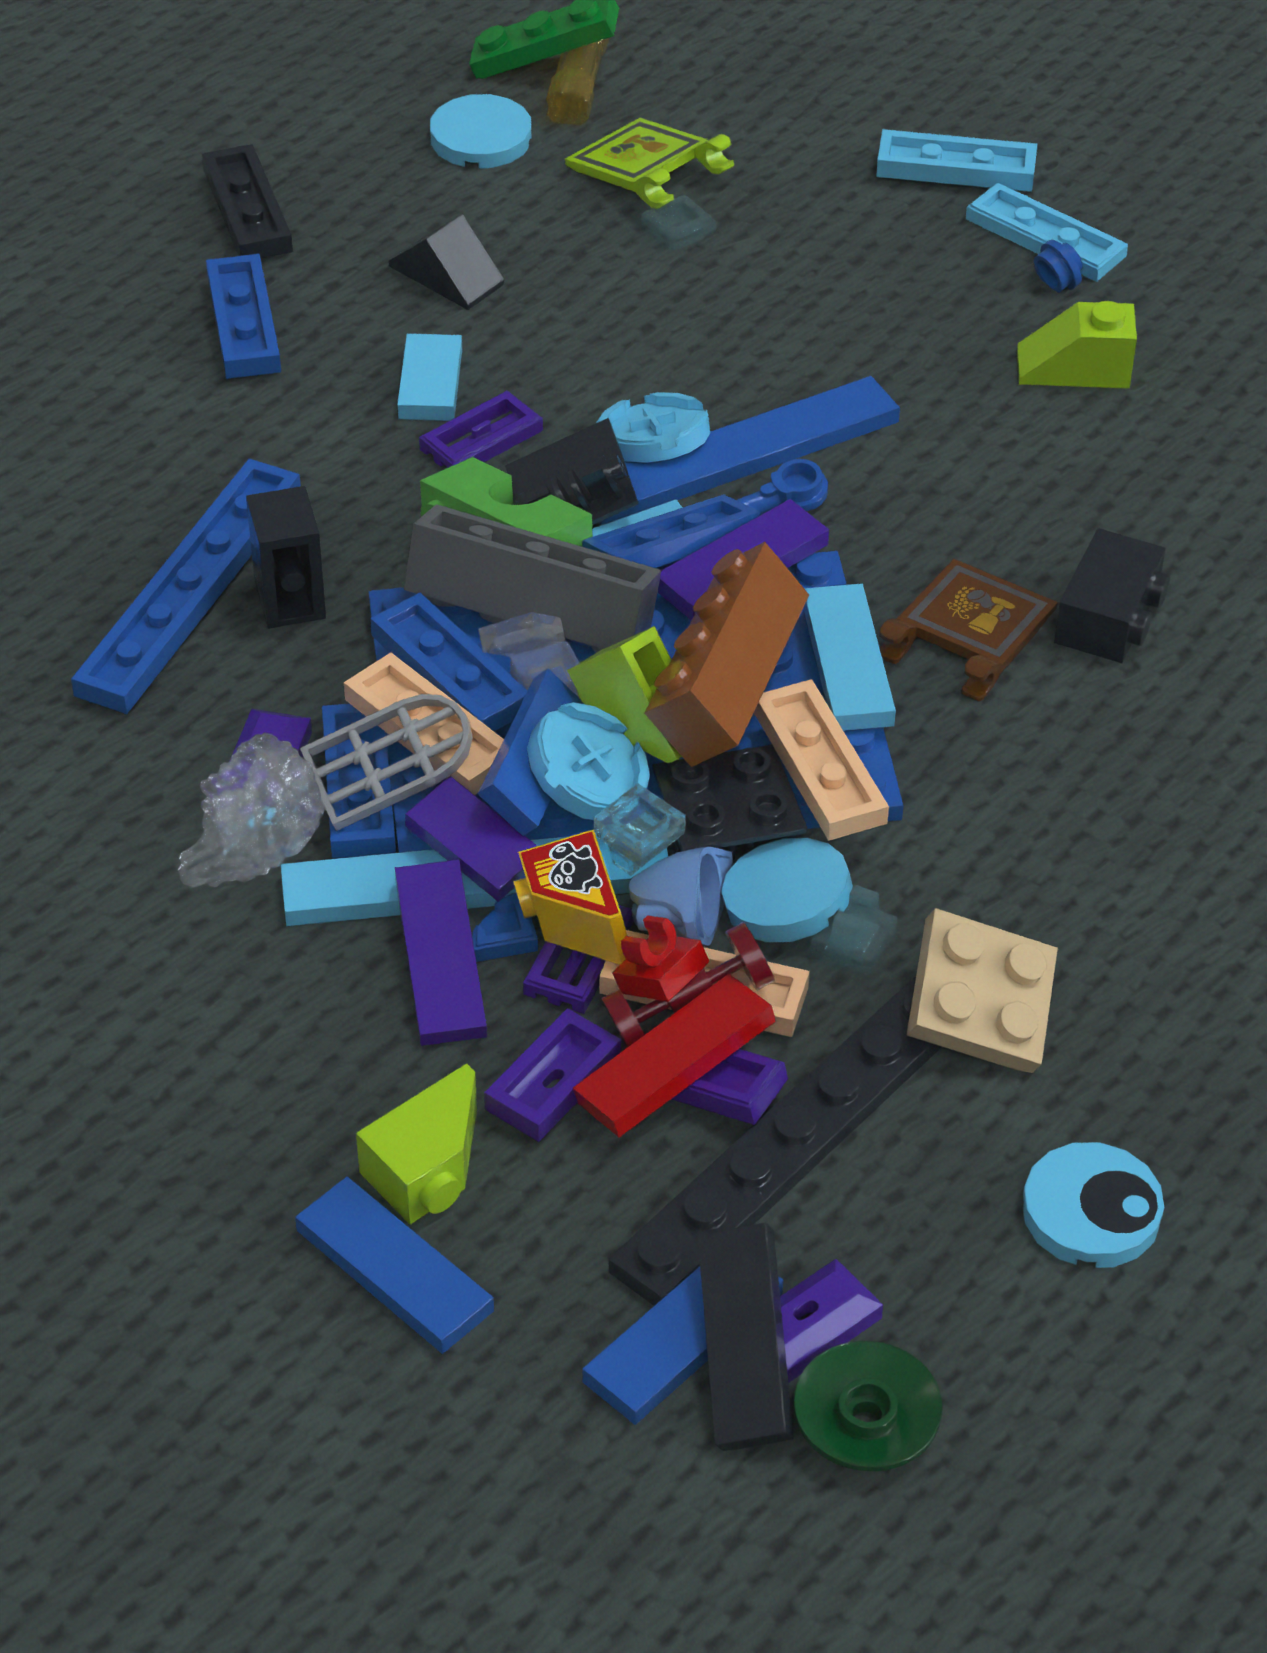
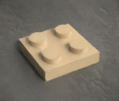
[907,908,1058,1073]

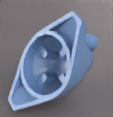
[628,847,733,946]

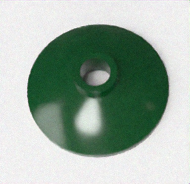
[794,1341,942,1471]

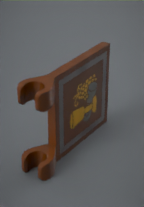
[879,559,1058,701]

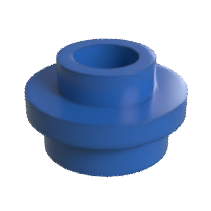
[1033,239,1083,293]

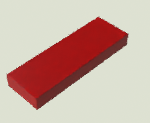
[573,973,776,1137]

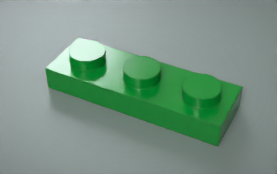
[469,0,619,79]

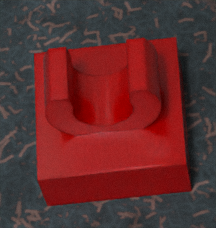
[612,916,710,1002]

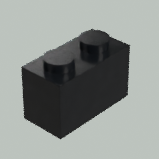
[246,486,326,629]
[1054,528,1170,663]

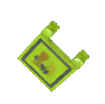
[565,118,735,209]

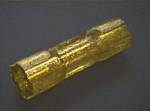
[546,38,609,125]

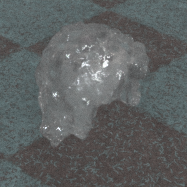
[177,732,325,888]

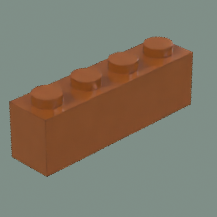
[644,542,809,767]

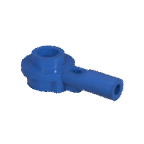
[737,459,828,515]

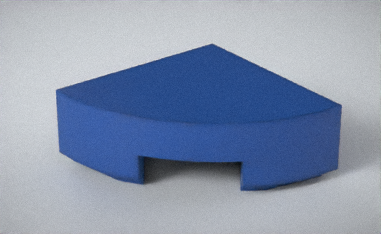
[472,893,538,962]

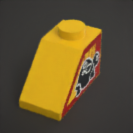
[513,830,627,965]

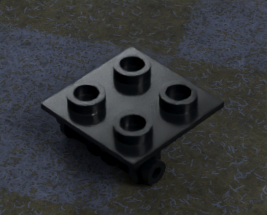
[505,418,639,525]
[652,744,808,860]

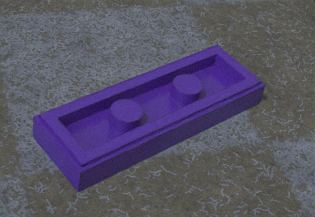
[658,499,829,620]
[395,860,487,1046]

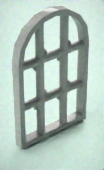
[300,694,473,831]

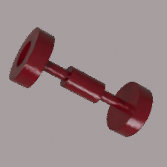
[601,922,775,1047]

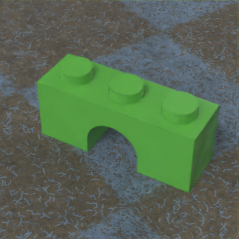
[420,457,593,547]

